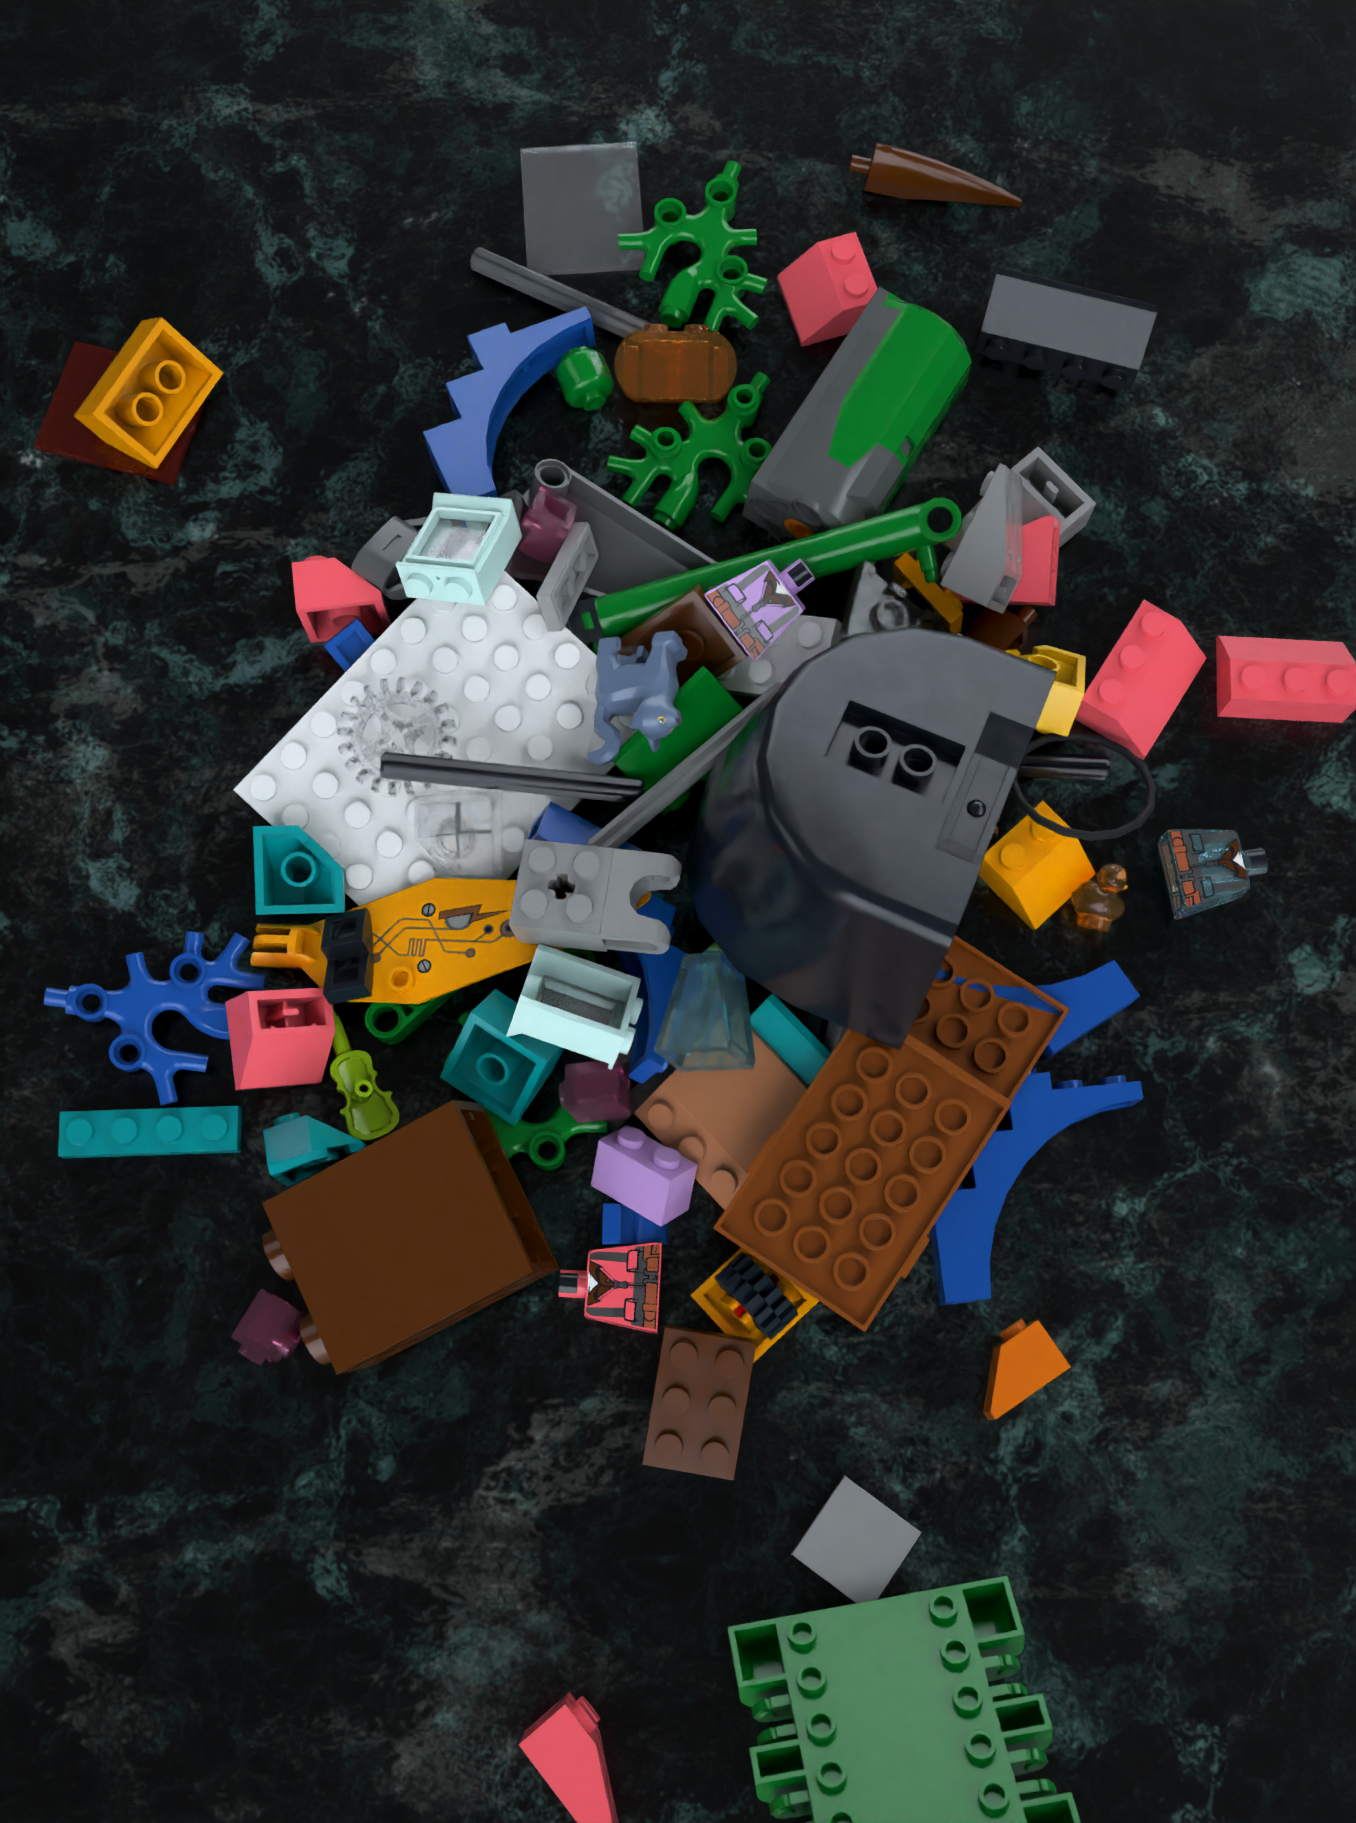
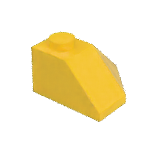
[1005,645,1086,737]

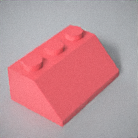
[1075,600,1207,760]
[1216,636,1356,723]

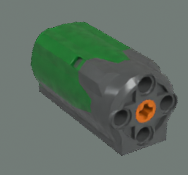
[742,286,972,544]

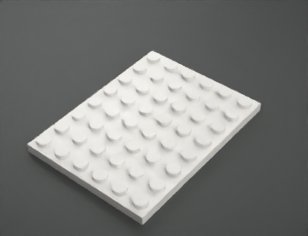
[234,541,638,906]

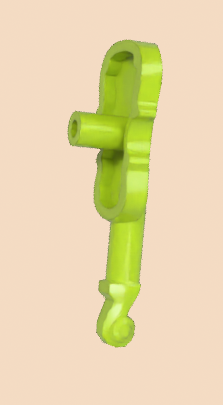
[330,1004,399,1142]

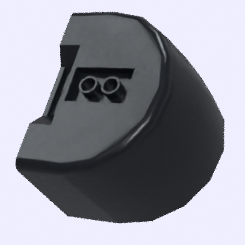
[685,626,1057,1050]

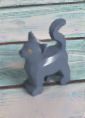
[587,630,688,765]

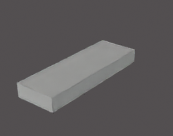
[536,522,599,632]

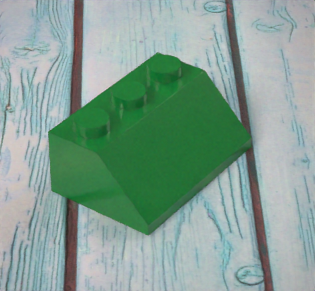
[612,666,743,816]

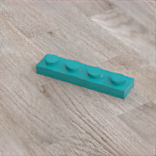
[58,1106,242,1158]

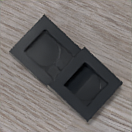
[321,908,374,1005]

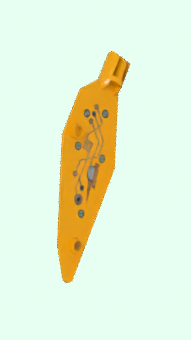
[250,878,651,1004]

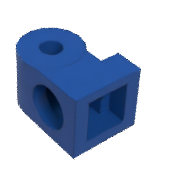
[602,1203,668,1248]

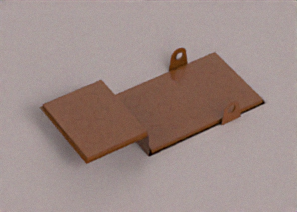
[713,935,1070,1332]

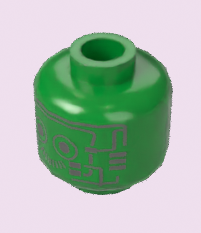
[556,346,614,411]

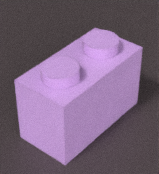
[591,1125,698,1226]

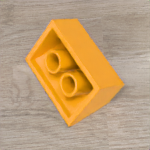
[74,317,223,468]

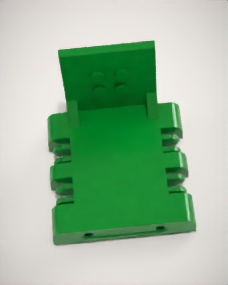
[728,1576,1081,1823]

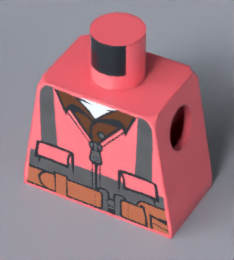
[559,1242,662,1334]

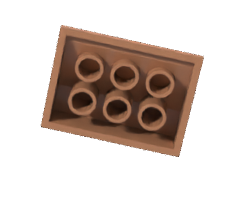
[634,1012,809,1210]

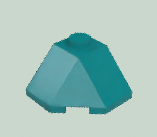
[253,825,345,915]
[263,1113,367,1187]

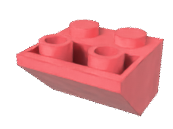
[225,988,335,1090]

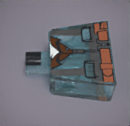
[1157,829,1268,919]

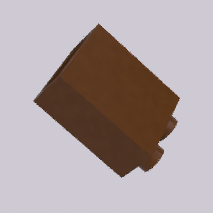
[262,1100,560,1375]

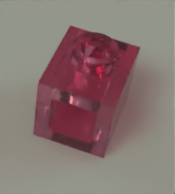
[559,1058,630,1123]
[231,1289,305,1365]

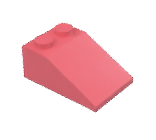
[519,1692,619,1823]

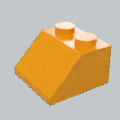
[978,801,1096,931]

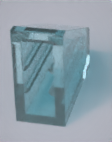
[654,950,756,1072]

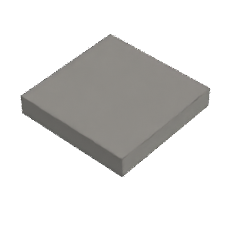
[791,1475,922,1603]

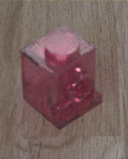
[518,486,578,565]

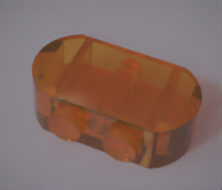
[614,324,737,403]

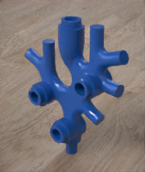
[44,932,265,1105]

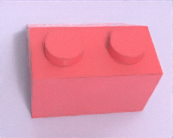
[777,232,877,347]
[292,556,392,643]

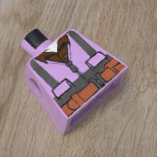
[704,558,815,662]

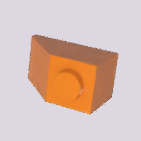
[983,1318,1071,1420]

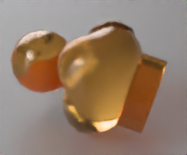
[1071,863,1128,932]

